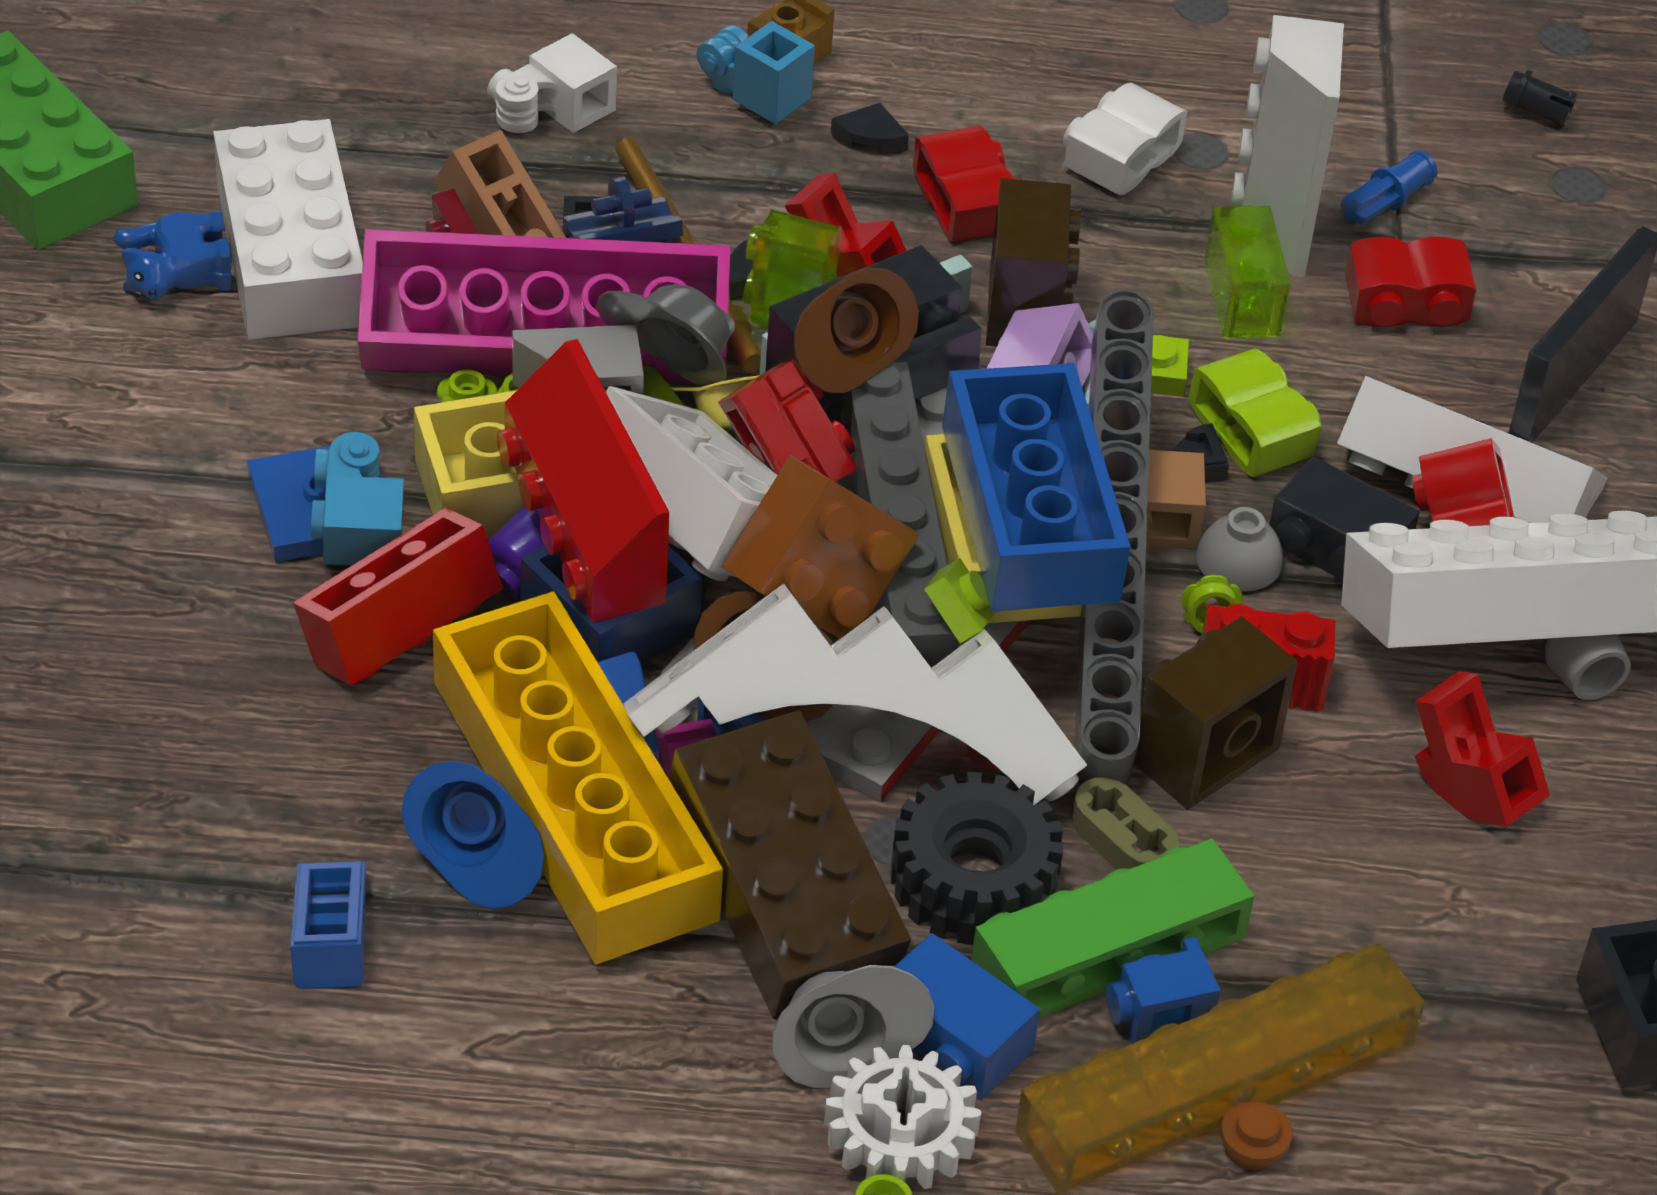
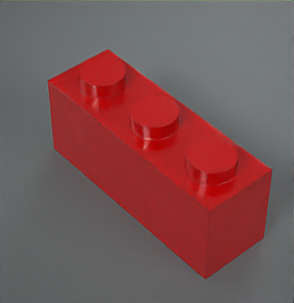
[293,508,503,686]

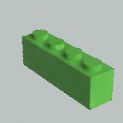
[971,838,1255,1018]

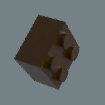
[986,178,1081,346]
[1134,616,1298,810]

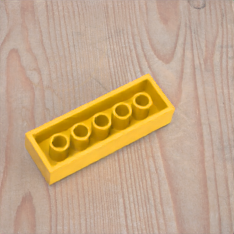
[433,591,723,965]

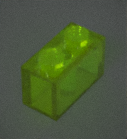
[1204,205,1291,338]

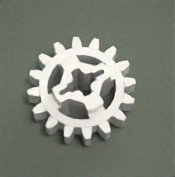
[824,1045,981,1189]

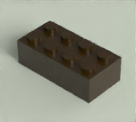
[668,710,911,1019]

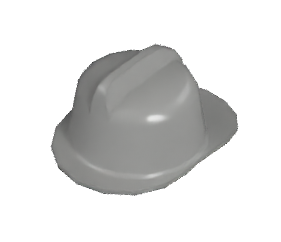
[772,965,934,1088]

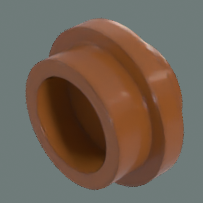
[1220,1101,1293,1170]

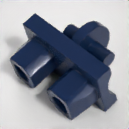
[564,176,683,243]

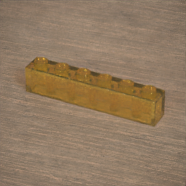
[1015,943,1425,1195]

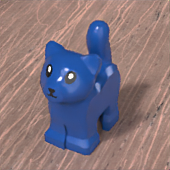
[114,211,232,300]

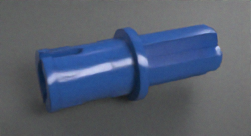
[1340,150,1438,224]

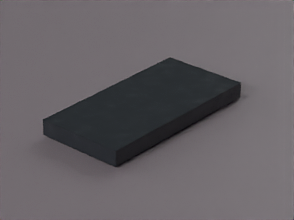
[1508,226,1657,443]

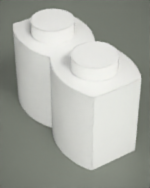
[1063,83,1188,195]

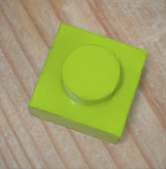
[1151,335,1189,397]
[924,558,996,644]

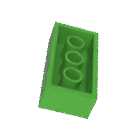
[0,30,138,250]

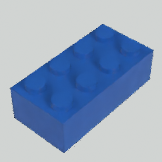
[942,363,1131,611]

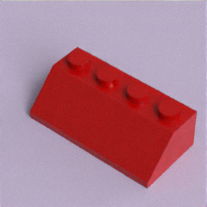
[497,339,670,623]

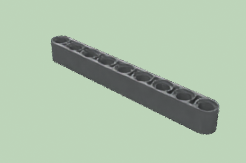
[1074,289,1154,785]

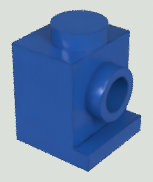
[1106,937,1221,1049]

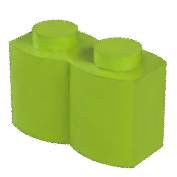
[1188,348,1321,477]

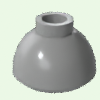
[1196,507,1283,591]

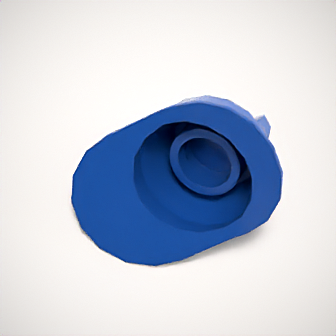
[401,760,545,909]

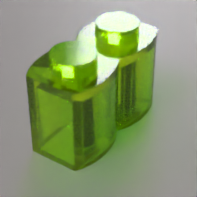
[743,209,841,328]

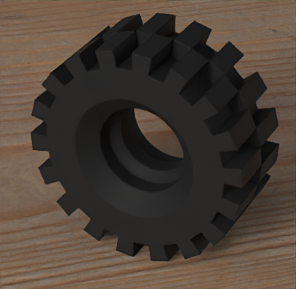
[890,772,1064,945]

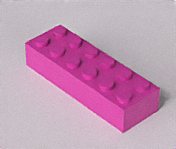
[357,229,730,384]

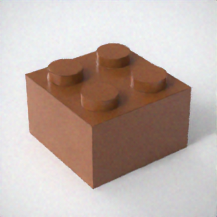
[721,455,920,639]

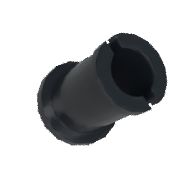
[1502,69,1578,127]

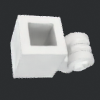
[487,33,617,133]

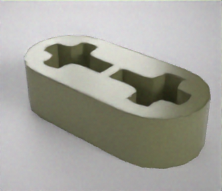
[1072,777,1180,869]

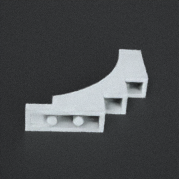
[624,583,1087,805]

